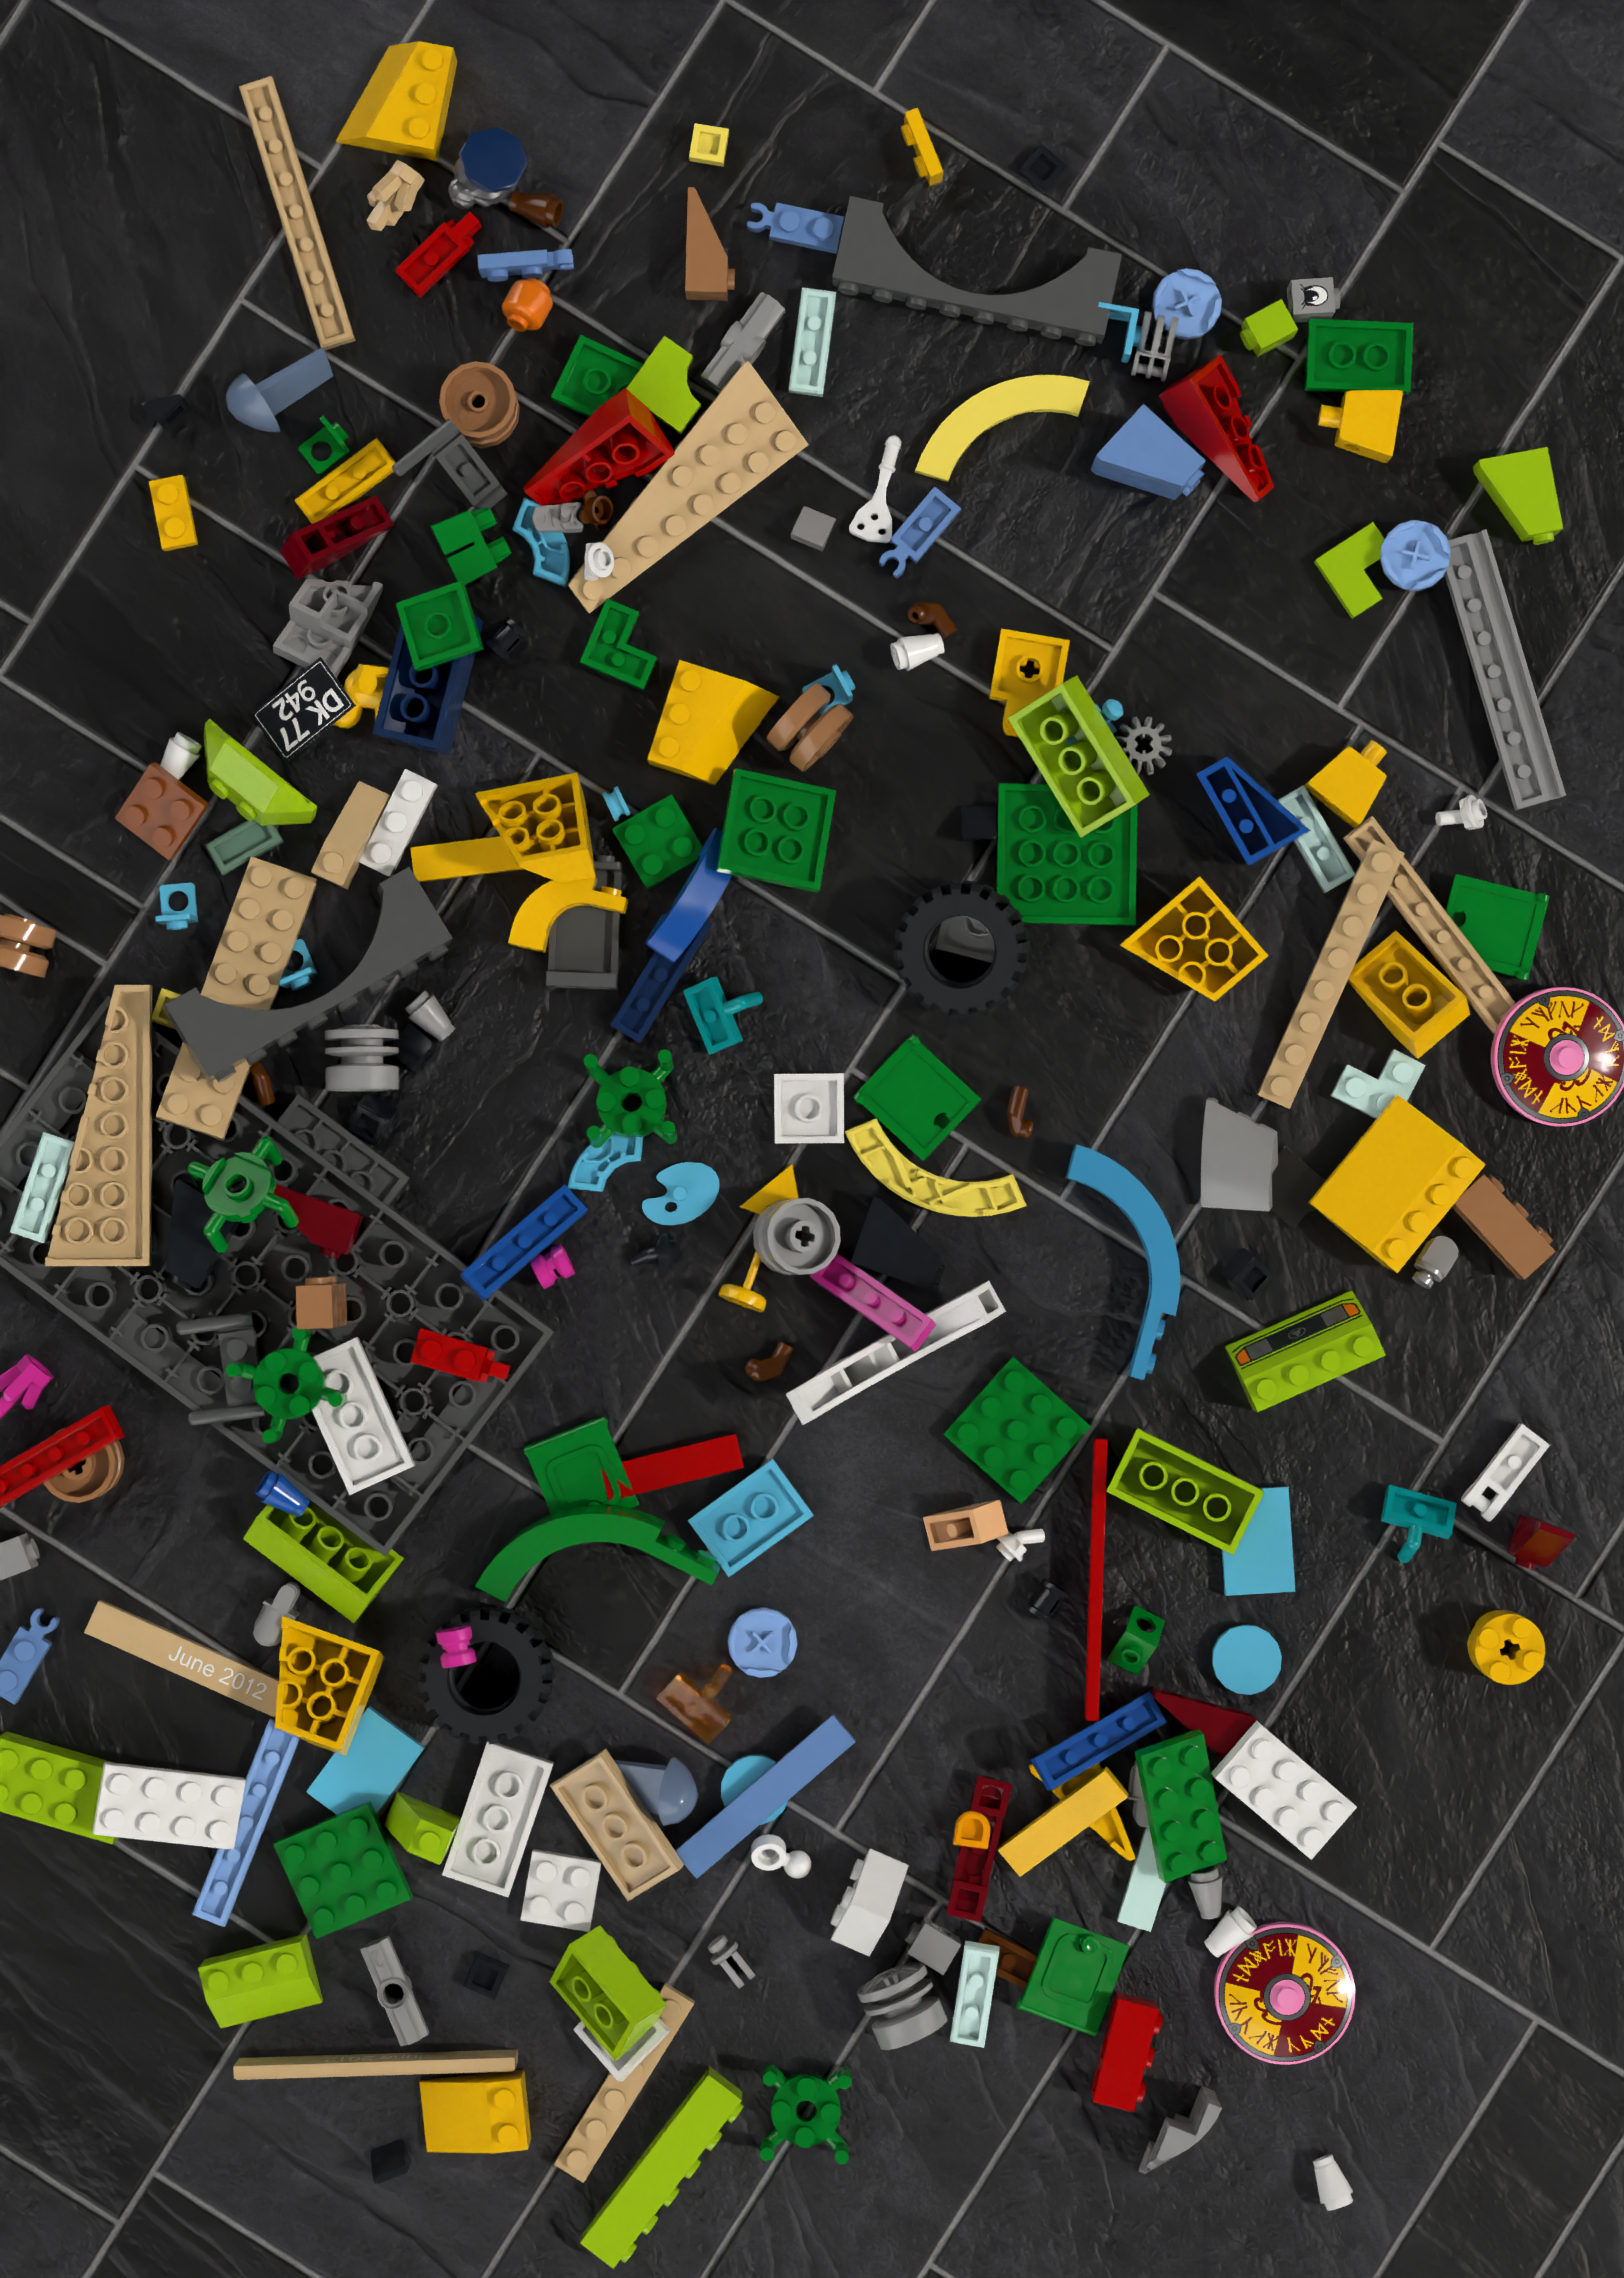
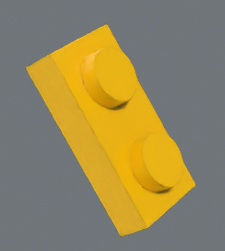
[901,107,943,187]
[149,475,198,551]

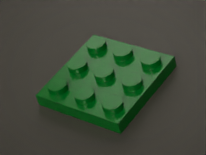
[716,768,836,893]
[943,1356,1091,1504]
[273,1801,413,1939]

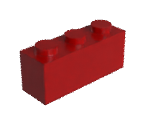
[1090,1992,1163,2112]

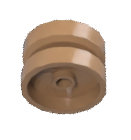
[439,361,520,448]
[766,682,854,772]
[0,913,57,978]
[44,1428,125,1503]

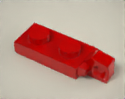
[395,212,482,298]
[410,1328,511,1383]

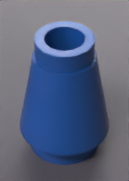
[255,1470,310,1517]

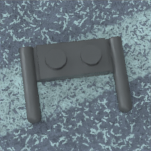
[392,418,508,512]
[176,1312,266,1426]

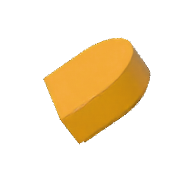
[953,1811,990,1849]

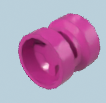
[530,1243,576,1289]
[436,1626,477,1668]

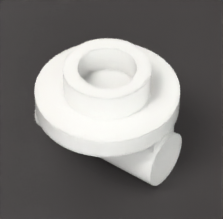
[584,542,614,581]

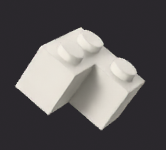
[830,1849,909,1956]

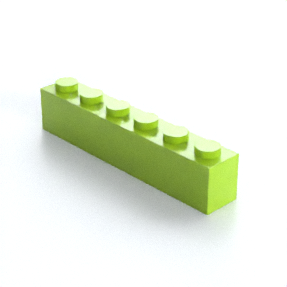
[580,2066,744,2269]

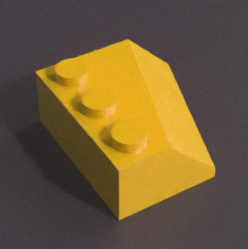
[336,41,457,162]
[647,660,780,785]
[475,772,596,883]
[1120,876,1269,1001]
[275,1616,385,1756]

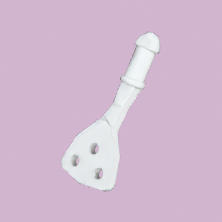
[849,435,901,543]

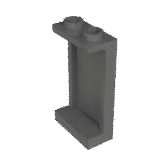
[546,855,622,990]

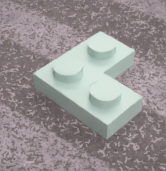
[1330,1049,1425,1119]

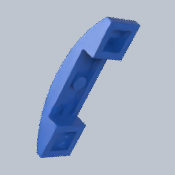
[644,828,732,963]

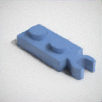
[747,202,844,254]
[477,249,574,282]
[879,486,961,578]
[0,1607,60,1705]

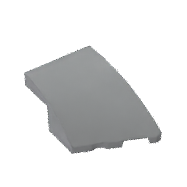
[273,579,383,678]
[1201,1097,1278,1211]
[1138,2086,1222,2174]

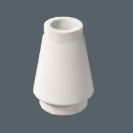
[890,633,944,671]
[160,732,202,780]
[1204,1906,1257,1957]
[1312,2154,1353,2211]

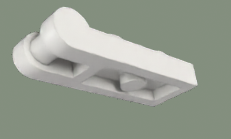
[1461,1423,1550,1522]

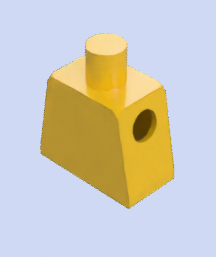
[1318,390,1403,463]
[1305,740,1387,828]

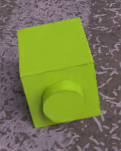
[1240,299,1298,357]

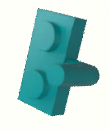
[683,976,763,1055]
[1381,1485,1457,1563]

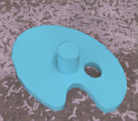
[642,1162,720,1226]

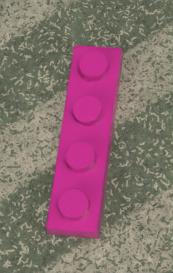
[810,1253,937,1352]

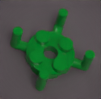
[584,1050,677,1148]
[188,1136,299,1253]
[226,1327,347,1444]
[760,2064,852,2164]

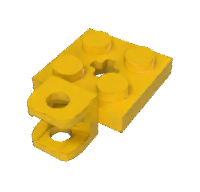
[989,628,1070,737]

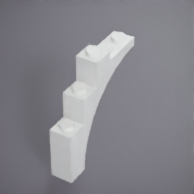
[786,1281,1006,1425]

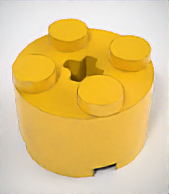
[1467,1610,1545,1685]

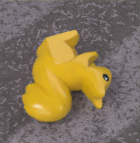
[333,664,389,728]

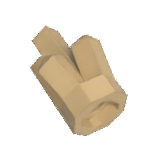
[367,160,425,231]

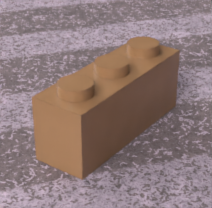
[1452,1174,1556,1280]
[296,1276,347,1329]

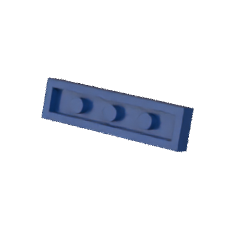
[460,1184,588,1302]
[1031,1691,1167,1791]

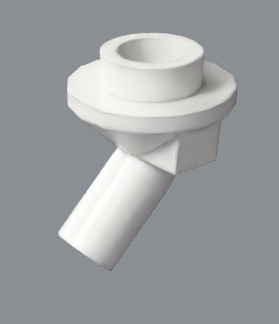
[1435,795,1487,830]
[996,1529,1045,1562]

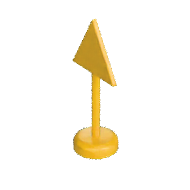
[718,1165,799,1312]

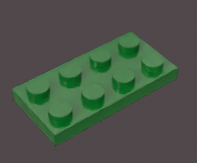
[1135,1729,1227,1883]

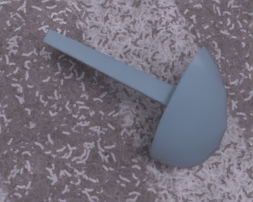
[226,348,333,433]
[614,1757,699,1826]

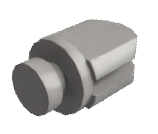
[1412,1236,1459,1289]
[707,1934,756,1989]

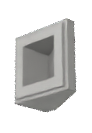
[791,506,836,552]

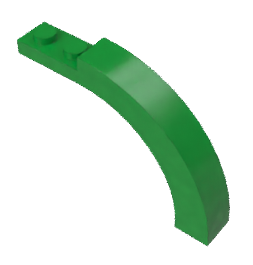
[475,1505,722,1602]

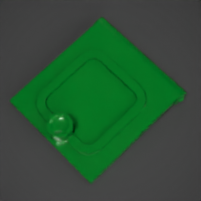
[1445,874,1550,981]
[853,1034,982,1161]
[524,1415,639,1515]
[1016,1917,1130,2036]

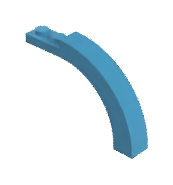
[1065,1144,1180,1380]

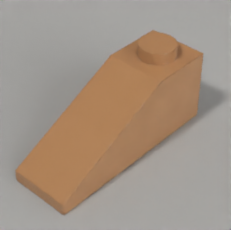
[685,187,735,301]

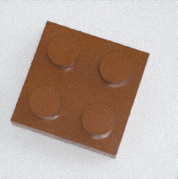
[115,762,210,860]

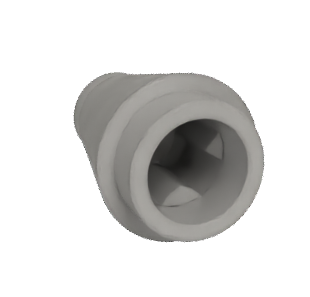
[405,990,456,1042]
[1188,1865,1222,1919]

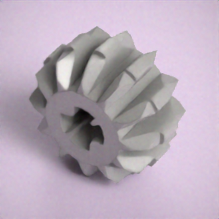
[1115,717,1172,775]

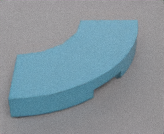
[512,497,570,587]
[568,1134,644,1192]

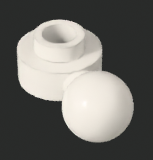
[751,1834,811,1879]

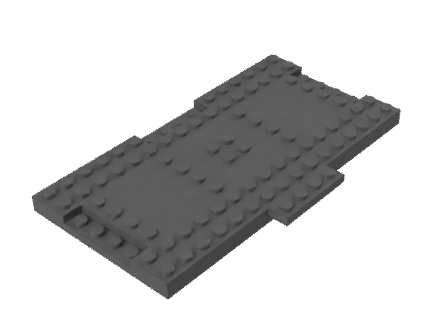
[0,995,556,1556]

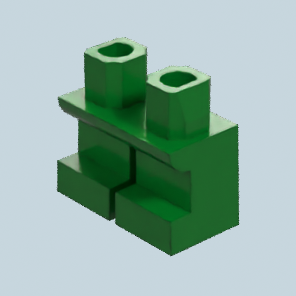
[430,507,511,585]

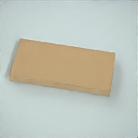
[549,1749,684,1901]

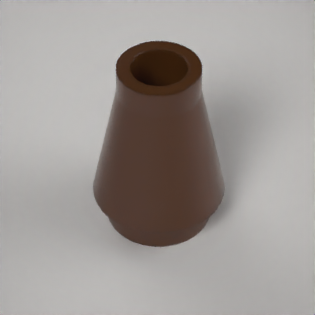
[509,191,563,228]

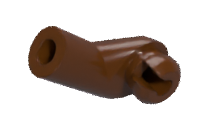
[907,602,958,639]
[246,1061,275,1106]
[1007,1086,1034,1139]
[745,1341,794,1382]

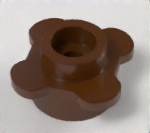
[579,490,614,530]

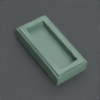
[205,820,284,876]

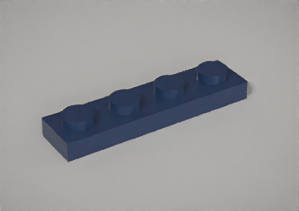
[611,921,712,1044]

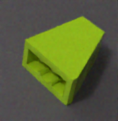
[1473,447,1563,545]
[384,1791,461,1865]

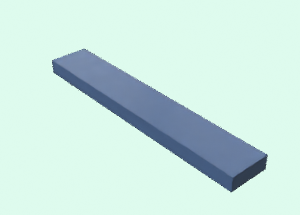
[675,1714,856,1879]

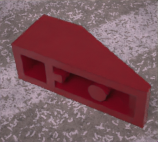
[280,496,394,580]
[274,1184,364,1259]
[1507,1514,1575,1570]
[1151,1687,1258,1759]

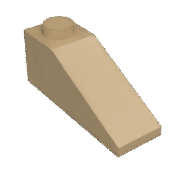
[311,781,391,890]

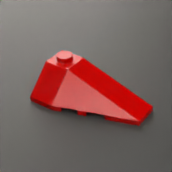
[1159,354,1274,503]
[523,388,675,506]

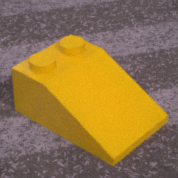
[1348,930,1470,1059]
[419,2069,532,2154]

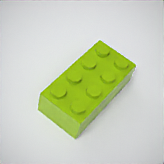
[1106,1427,1264,1555]
[0,1731,120,1844]

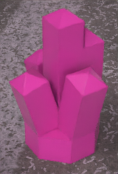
[0,1354,54,1419]

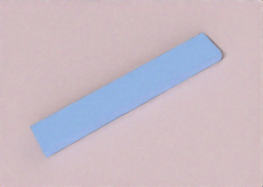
[192,1717,300,1927]

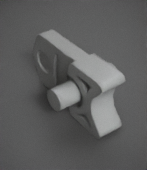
[531,502,583,533]

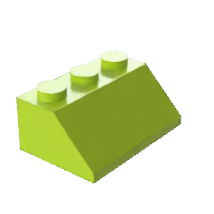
[549,1926,667,2061]
[198,1934,323,2028]

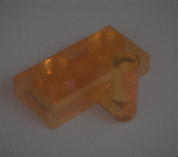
[656,1664,733,1745]

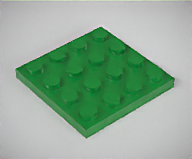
[996,783,1138,926]

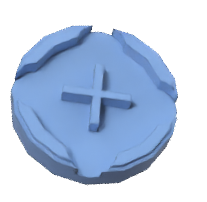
[1152,268,1222,340]
[1380,520,1451,591]
[728,1607,797,1678]

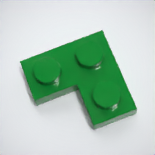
[580,598,658,691]

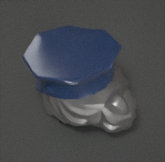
[448,127,528,209]

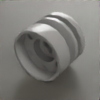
[325,1025,399,1092]
[857,1962,948,2050]

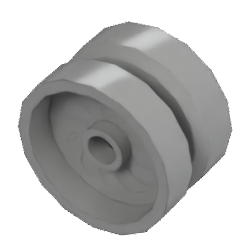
[753,1198,841,1275]

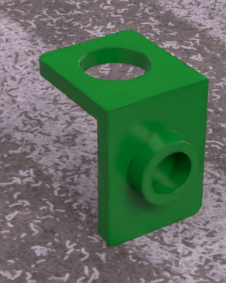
[298,415,350,475]
[1107,1606,1165,1675]

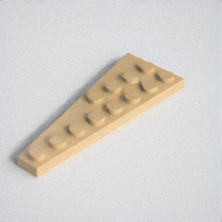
[567,361,809,613]
[45,985,152,1266]

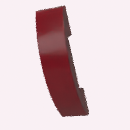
[946,1776,1012,1923]

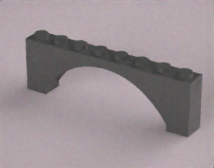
[832,196,1122,346]
[164,867,452,1083]

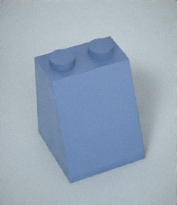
[1091,404,1206,500]

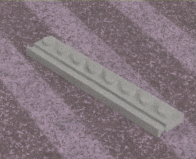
[1444,529,1566,811]

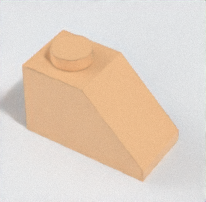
[923,1500,1009,1551]

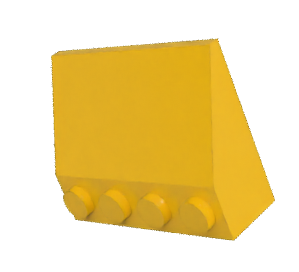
[1308,1095,1486,1273]

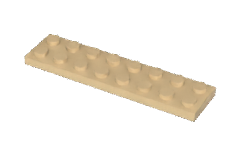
[156,856,318,1141]

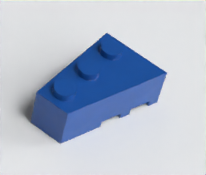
[1197,757,1311,866]

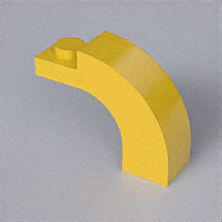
[508,877,628,953]

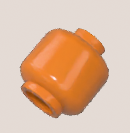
[502,278,553,332]

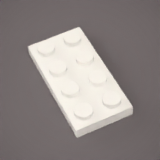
[297,1337,415,1495]
[1211,1720,1357,1860]
[442,1741,554,1897]
[92,1762,246,1850]

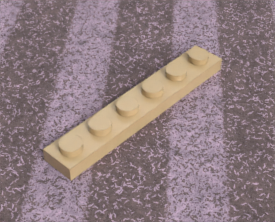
[554,1983,695,2183]

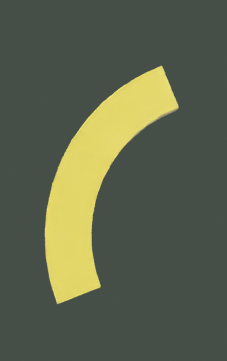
[915,375,1090,483]
[845,1118,1026,1217]

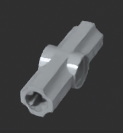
[701,292,785,393]
[360,1935,430,2046]

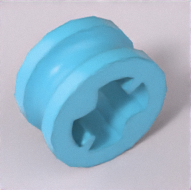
[602,786,631,822]

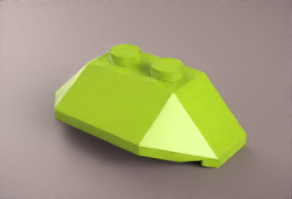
[204,719,317,826]

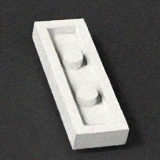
[359,769,438,877]

